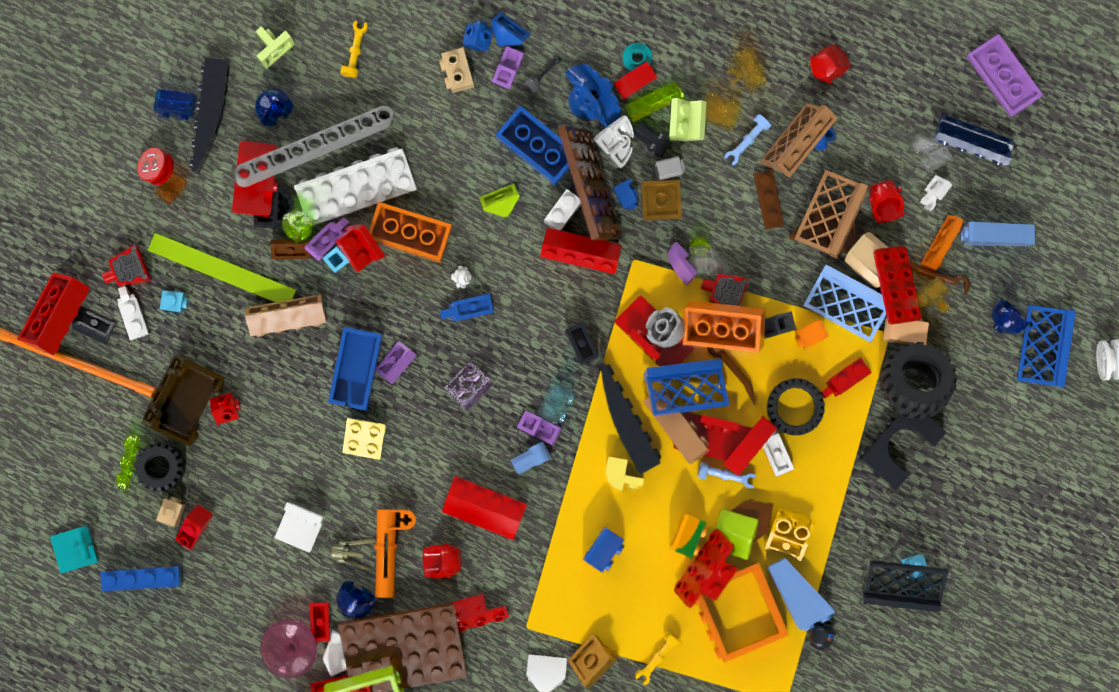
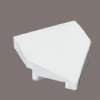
[323,630,347,676]
[526,655,567,692]

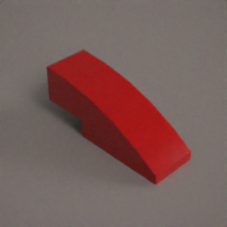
[723,415,777,476]

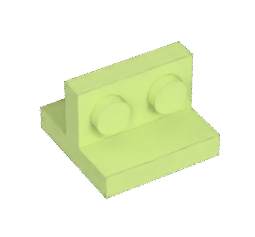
[256,26,295,69]
[669,98,707,142]

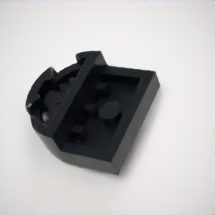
[253,188,293,229]

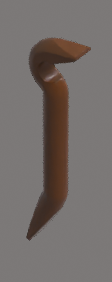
[909,258,970,296]
[708,347,755,405]

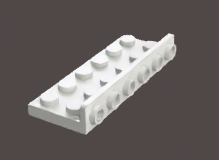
[294,147,417,227]

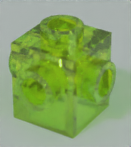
[282,207,313,243]

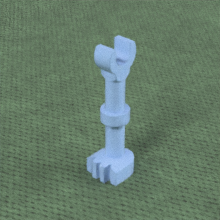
[724,114,772,166]
[697,461,756,488]

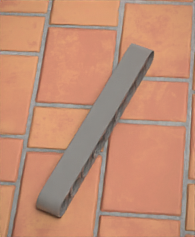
[235,106,393,187]

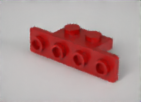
[447,594,509,632]

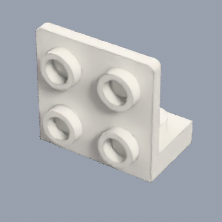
[275,502,325,552]

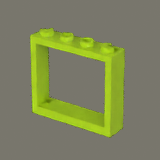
[325,665,405,692]

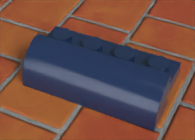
[933,113,1014,166]

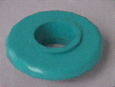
[622,43,653,71]

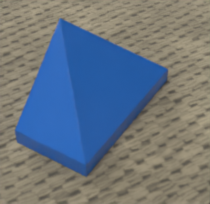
[491,12,531,47]

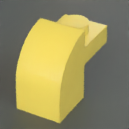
[606,457,644,491]

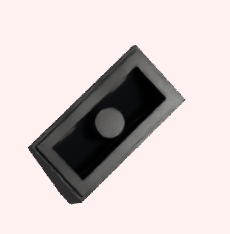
[72,308,116,345]

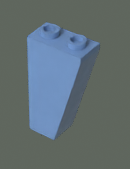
[959,222,1035,246]
[767,558,835,632]

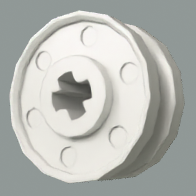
[1096,340,1119,381]

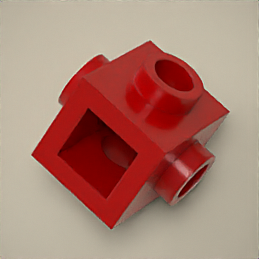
[210,392,241,425]

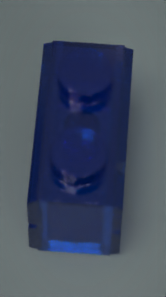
[153,89,197,121]

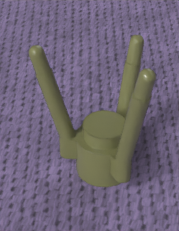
[331,539,376,572]

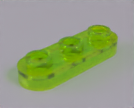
[115,433,140,491]

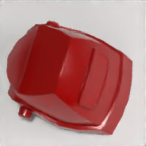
[809,44,851,84]
[868,180,905,224]
[422,543,462,578]

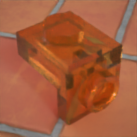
[154,171,187,205]

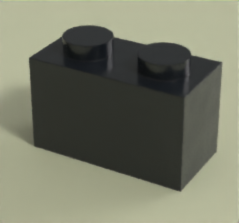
[565,322,599,366]

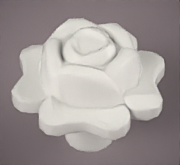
[451,266,471,288]

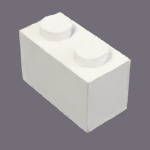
[544,189,581,231]

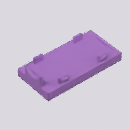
[966,34,1043,118]

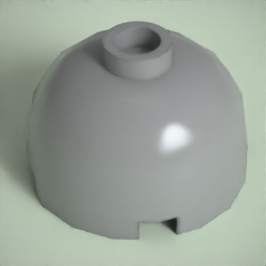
[646,307,685,347]

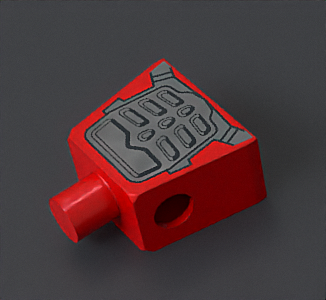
[102,245,152,287]
[700,274,749,306]

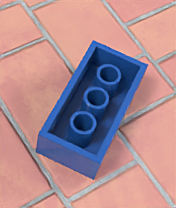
[496,106,570,186]

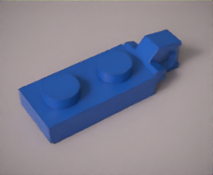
[440,294,494,321]

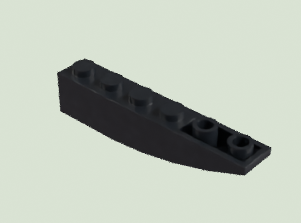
[190,58,230,174]
[600,362,662,475]

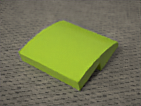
[715,509,759,560]

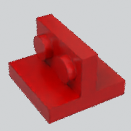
[335,224,385,272]

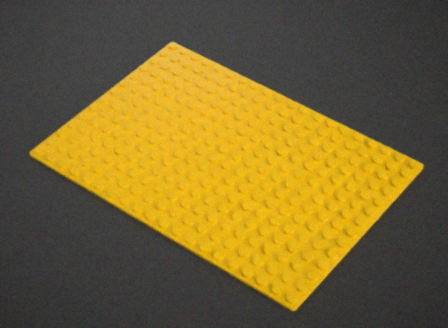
[527,260,888,692]

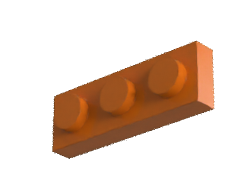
[921,215,964,270]

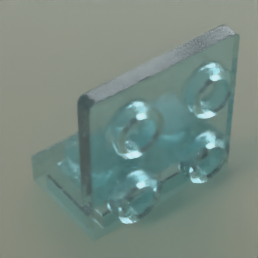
[536,381,575,425]

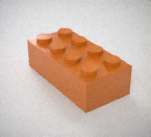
[369,202,453,263]
[683,301,766,353]

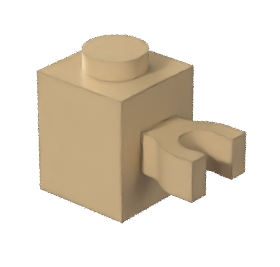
[156,496,185,527]

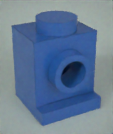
[613,179,639,211]

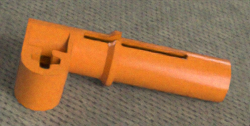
[374,509,416,598]

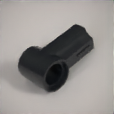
[633,121,672,158]

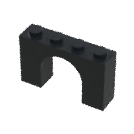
[859,410,947,490]

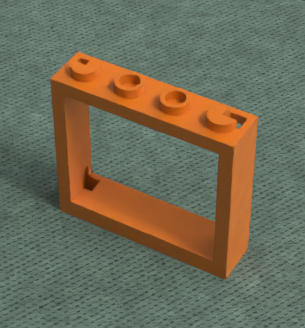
[695,562,789,662]

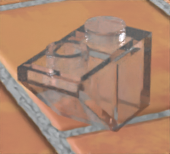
[912,135,953,173]
[689,246,730,277]

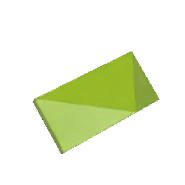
[479,184,520,217]

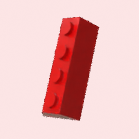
[540,228,622,274]
[17,272,90,356]
[442,476,527,540]

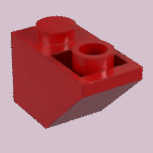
[175,504,214,550]

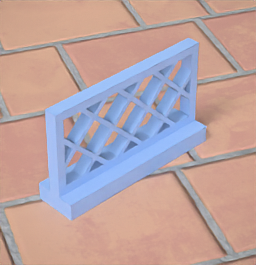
[803,265,886,343]

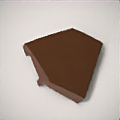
[731,499,773,543]

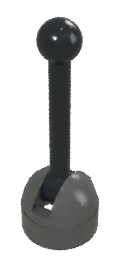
[523,56,561,94]

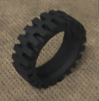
[767,378,825,436]

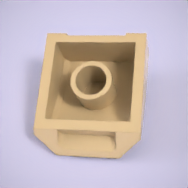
[845,232,888,288]

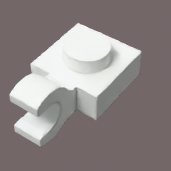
[920,175,952,211]

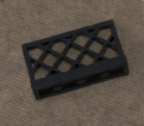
[862,560,949,613]

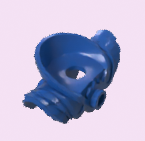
[565,64,621,128]

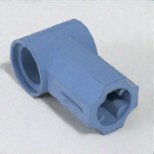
[511,441,552,475]

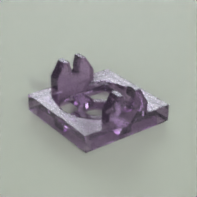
[444,361,494,411]

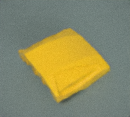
[765,509,815,561]

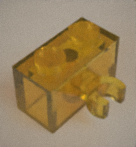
[726,47,767,93]
[704,93,742,131]
[916,276,950,314]

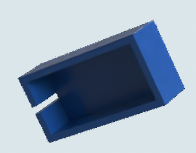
[328,327,383,411]

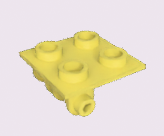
[342,418,386,460]

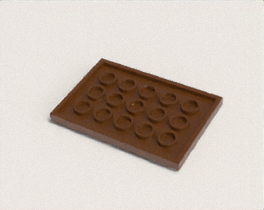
[558,125,622,241]
[338,603,467,692]

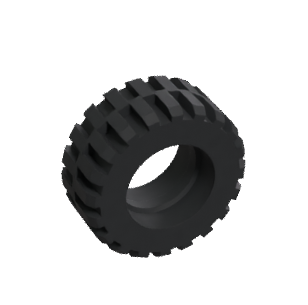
[879,342,958,419]

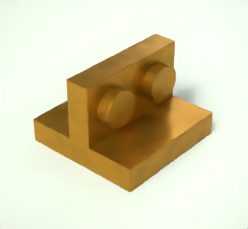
[641,180,682,221]
[568,633,620,688]

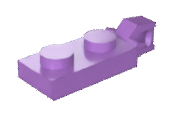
[305,217,349,261]

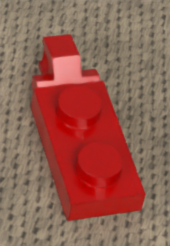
[820,357,872,399]

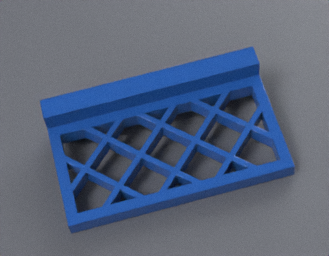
[1017,305,1076,388]
[643,359,729,416]

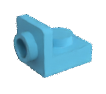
[160,290,189,313]

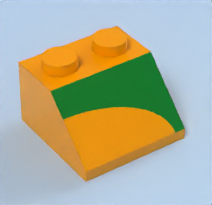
[669,513,708,558]

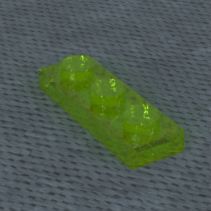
[624,81,684,123]

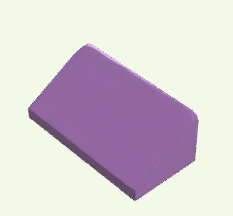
[376,341,416,384]

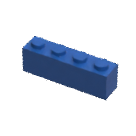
[101,566,183,591]

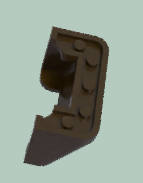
[142,354,225,447]

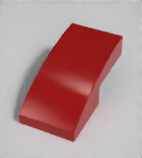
[614,61,657,100]

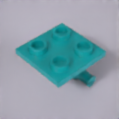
[50,525,98,574]

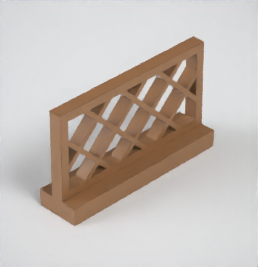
[760,103,837,177]
[794,170,868,259]

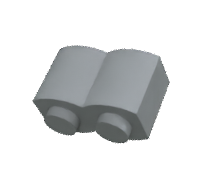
[654,156,685,181]

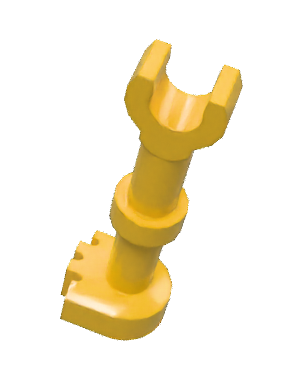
[340,21,368,78]
[635,631,682,685]

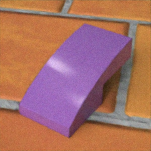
[492,46,524,89]
[667,242,698,286]
[517,410,562,446]

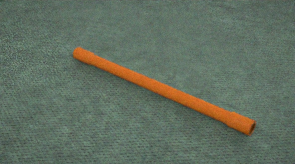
[0,328,156,398]

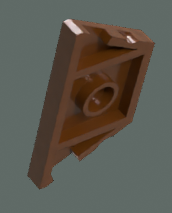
[789,206,858,254]

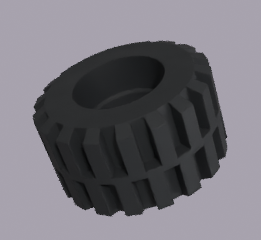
[133,443,186,491]

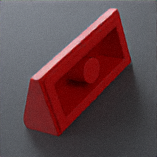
[309,602,331,642]

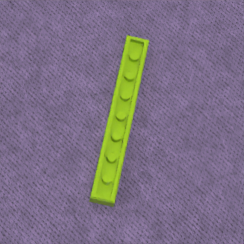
[148,233,297,302]

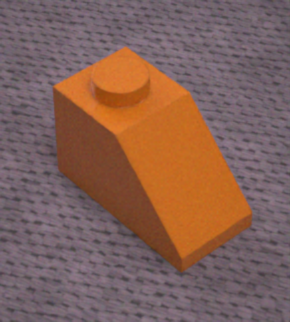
[794,319,829,349]

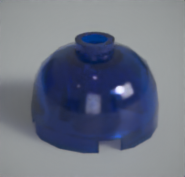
[254,89,294,127]
[991,298,1030,335]
[336,581,376,618]

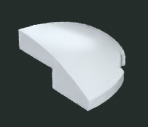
[593,115,634,169]

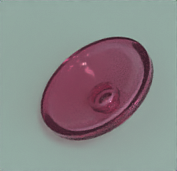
[260,620,318,678]

